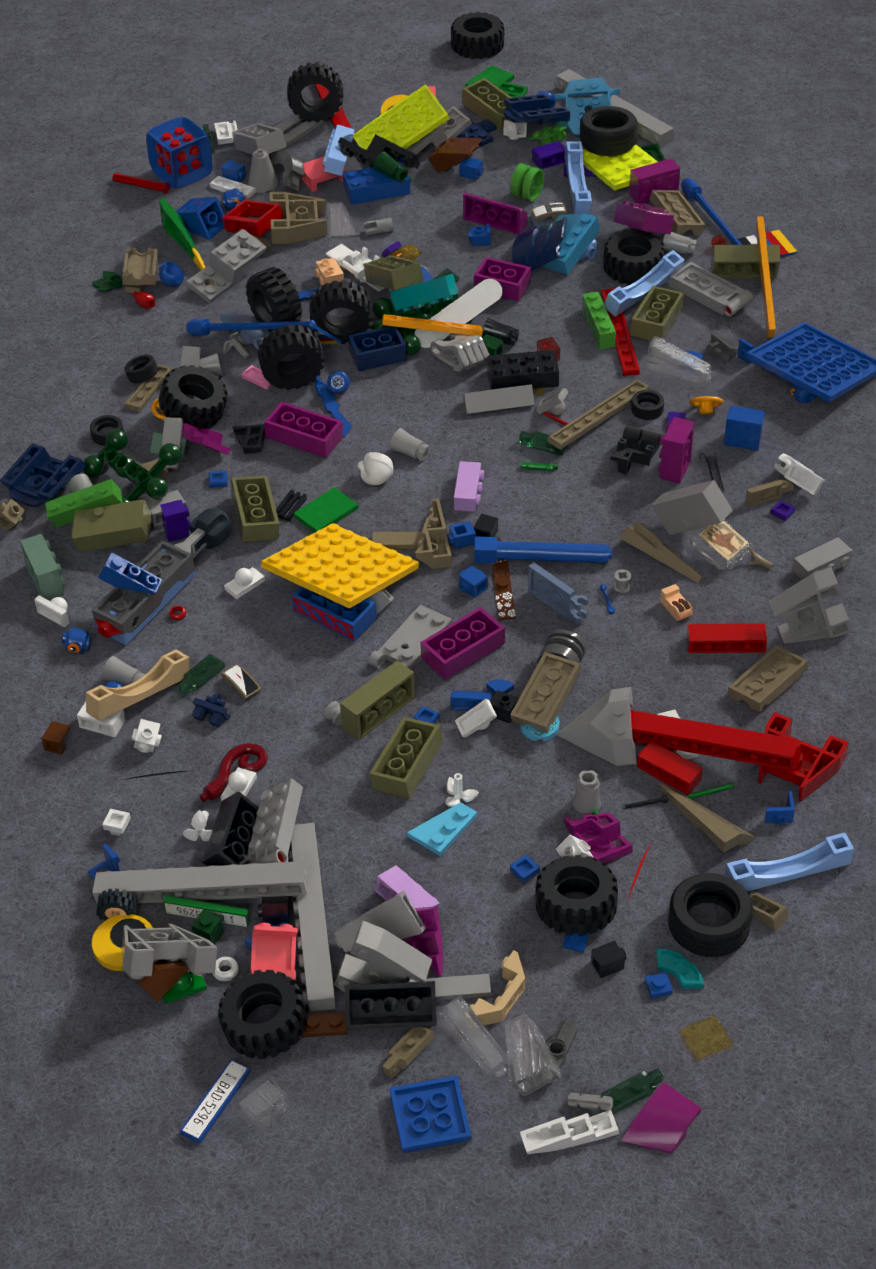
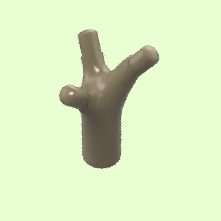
[748,547,773,570]

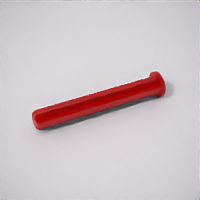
[112,173,170,194]

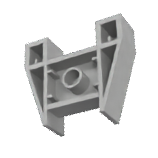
[769,567,852,644]
[333,921,432,992]
[122,924,217,979]

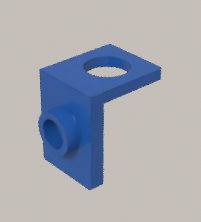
[737,338,754,364]
[764,791,795,824]
[88,844,120,880]

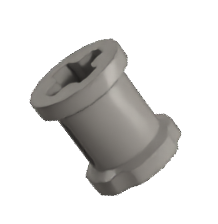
[614,569,631,593]

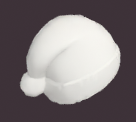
[357,452,393,486]

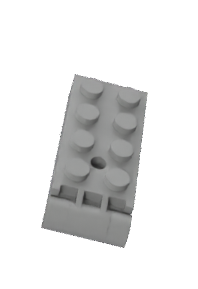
[669,262,753,317]
[246,778,303,864]

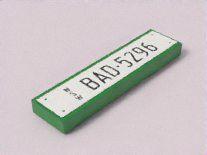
[163,895,250,927]

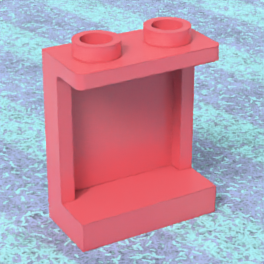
[300,156,346,192]
[250,923,298,981]

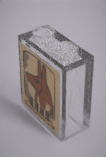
[690,520,751,572]

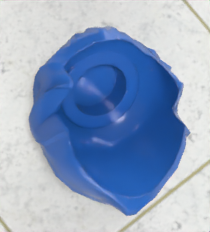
[159,261,184,287]

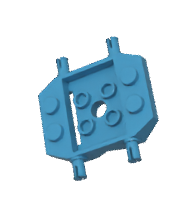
[555,78,620,137]

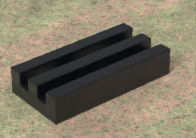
[276,490,307,521]

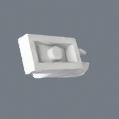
[774,453,825,495]

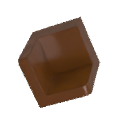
[41,721,70,755]

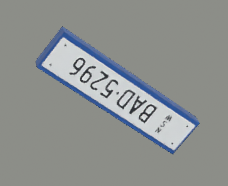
[180,1059,250,1144]

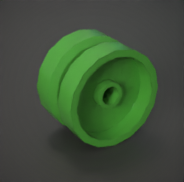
[510,163,544,202]

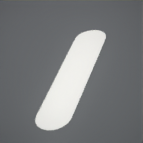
[415,279,502,348]

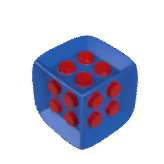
[146,117,212,188]

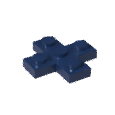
[456,119,497,146]

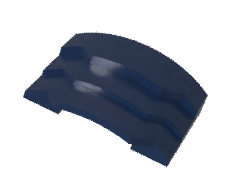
[503,94,570,125]
[512,217,567,271]
[0,443,86,507]

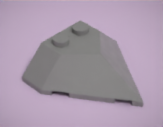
[555,687,637,766]

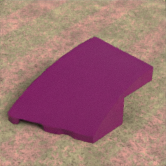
[182,423,230,455]
[563,812,633,864]
[401,906,443,976]
[621,1082,702,1154]

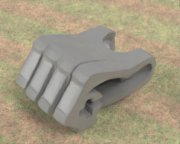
[430,333,489,372]

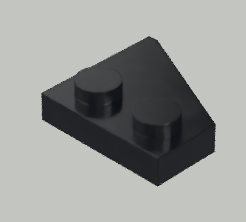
[233,424,265,454]

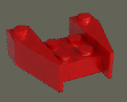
[758,712,849,801]

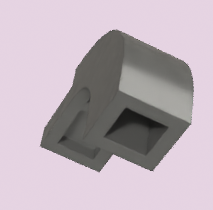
[271,150,304,193]

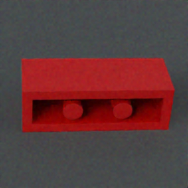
[637,741,703,795]

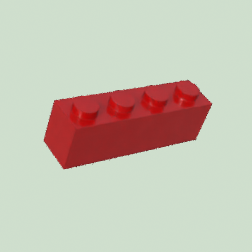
[687,623,767,653]

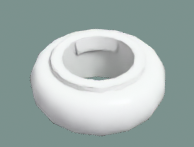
[212,956,239,982]

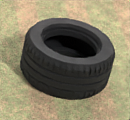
[580,106,638,156]
[668,873,753,957]

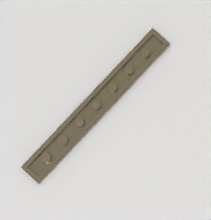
[547,379,650,450]

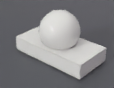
[224,567,265,599]
[35,596,69,627]
[455,699,497,738]
[221,767,257,801]

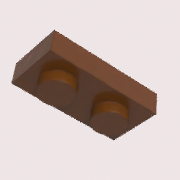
[302,1012,347,1037]

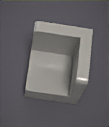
[367,588,394,615]

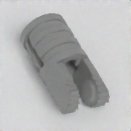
[363,217,393,236]

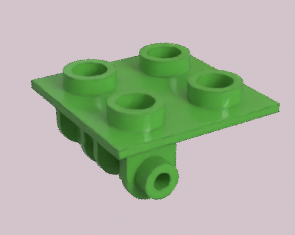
[527,125,567,146]

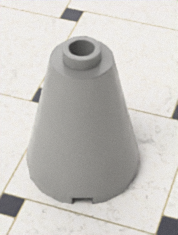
[248,149,278,193]

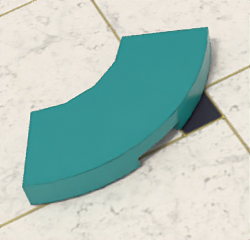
[656,948,704,989]

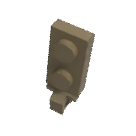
[746,479,794,507]
[382,1026,436,1079]

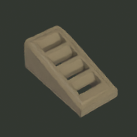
[749,891,789,931]

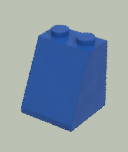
[176,197,225,240]

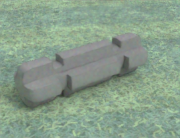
[568,1092,613,1111]

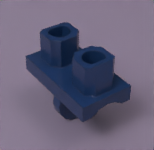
[192,693,231,727]

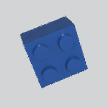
[724,405,765,451]

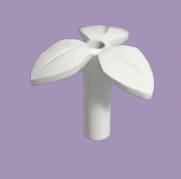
[445,773,479,807]
[183,810,212,841]

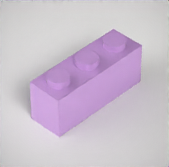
[454,461,484,511]
[375,866,440,909]

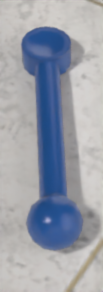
[600,584,616,614]

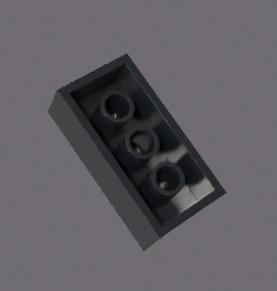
[487,350,559,390]

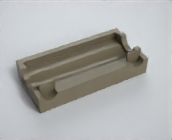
[650,190,705,235]
[122,247,158,285]
[728,645,808,712]
[510,652,582,734]

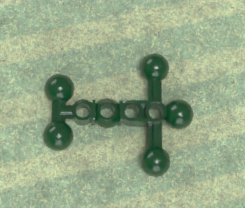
[371,294,473,355]
[83,429,181,503]

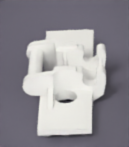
[326,244,385,291]

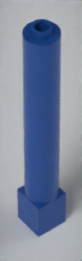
[474,537,612,563]

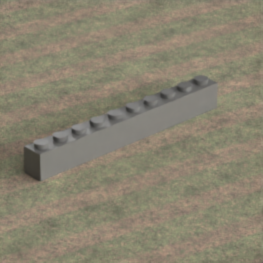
[556,69,674,147]
[288,823,336,1012]
[93,861,309,904]

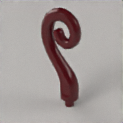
[199,743,268,802]

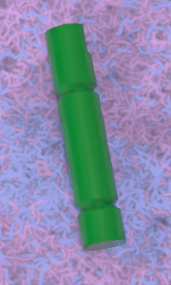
[521,462,558,471]

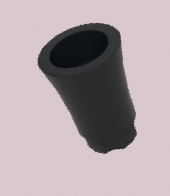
[482,318,519,345]

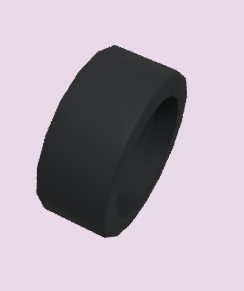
[124,354,158,383]
[631,390,664,420]
[90,415,124,446]

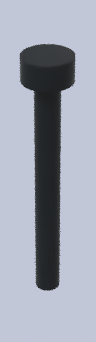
[624,795,668,809]

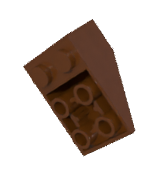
[428,138,482,173]

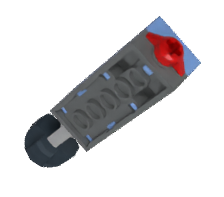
[92,508,231,645]

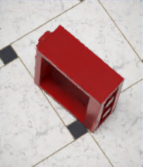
[222,200,284,237]

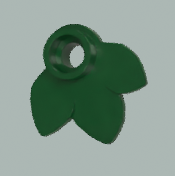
[92,271,123,292]

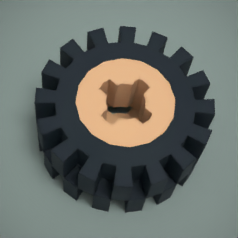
[96,888,137,921]

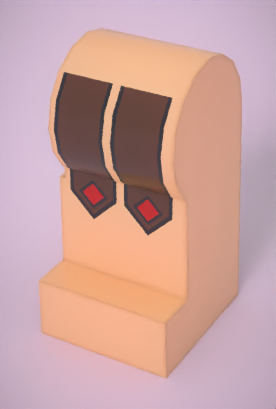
[660,584,693,621]

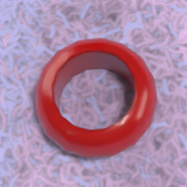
[169,606,186,621]

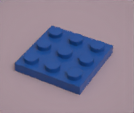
[390,1076,471,1153]

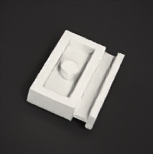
[214,121,238,145]

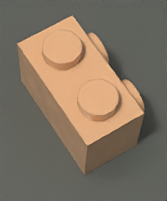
[314,258,344,286]

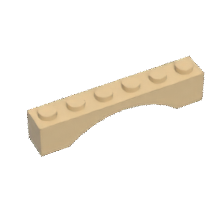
[86,649,189,721]

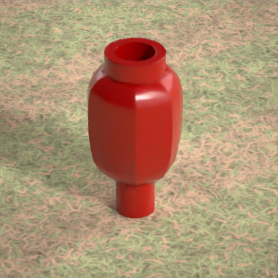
[132,291,156,309]

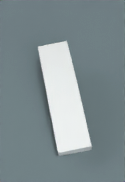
[520,1110,619,1154]

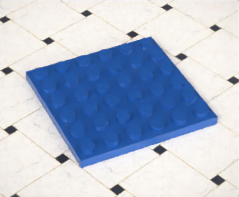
[745,322,876,402]

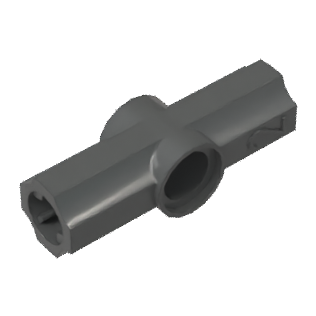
[533,1019,578,1086]

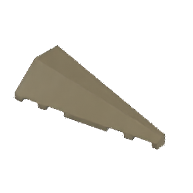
[415,498,452,569]
[619,521,704,583]
[660,784,755,853]

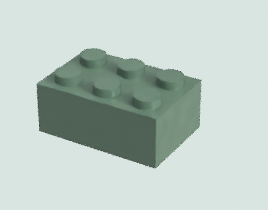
[20,534,65,600]

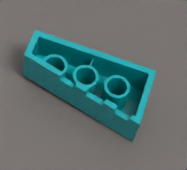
[390,274,458,312]

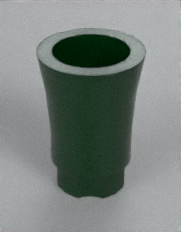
[373,152,408,183]

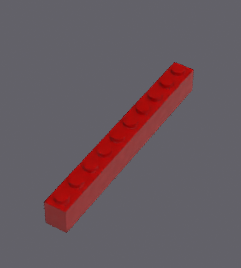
[631,710,801,771]

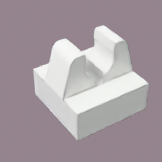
[102,809,131,836]

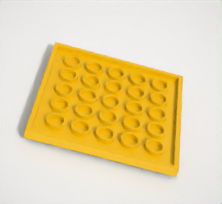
[261,524,419,608]

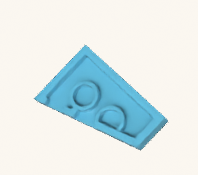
[407,803,477,856]

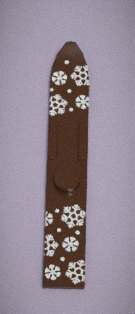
[491,537,516,620]

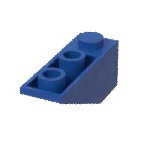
[98,553,162,594]

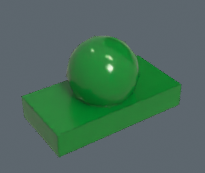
[162,971,207,1004]

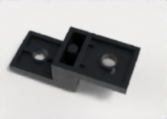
[338,134,420,169]

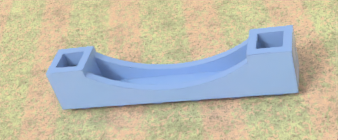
[322,124,354,176]
[565,142,592,215]
[604,250,685,317]
[725,833,854,892]

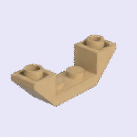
[466,951,525,1028]

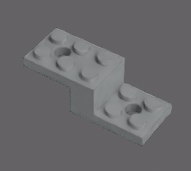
[406,106,472,155]
[186,229,267,303]

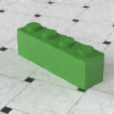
[582,292,616,349]
[45,479,123,527]

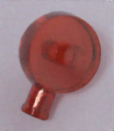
[711,235,726,252]

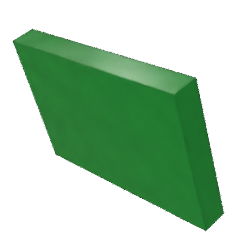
[465,65,515,87]
[294,487,358,533]

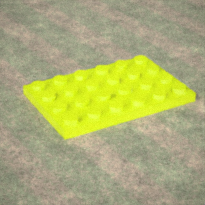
[353,84,450,150]
[582,144,658,191]

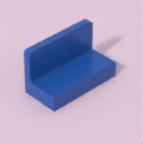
[451,690,492,711]

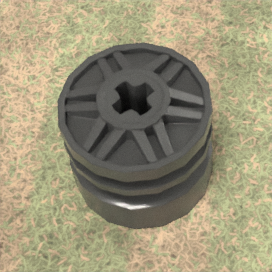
[537,629,586,665]

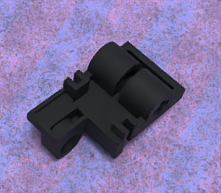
[610,425,662,474]

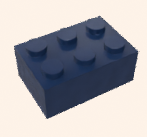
[348,326,407,371]

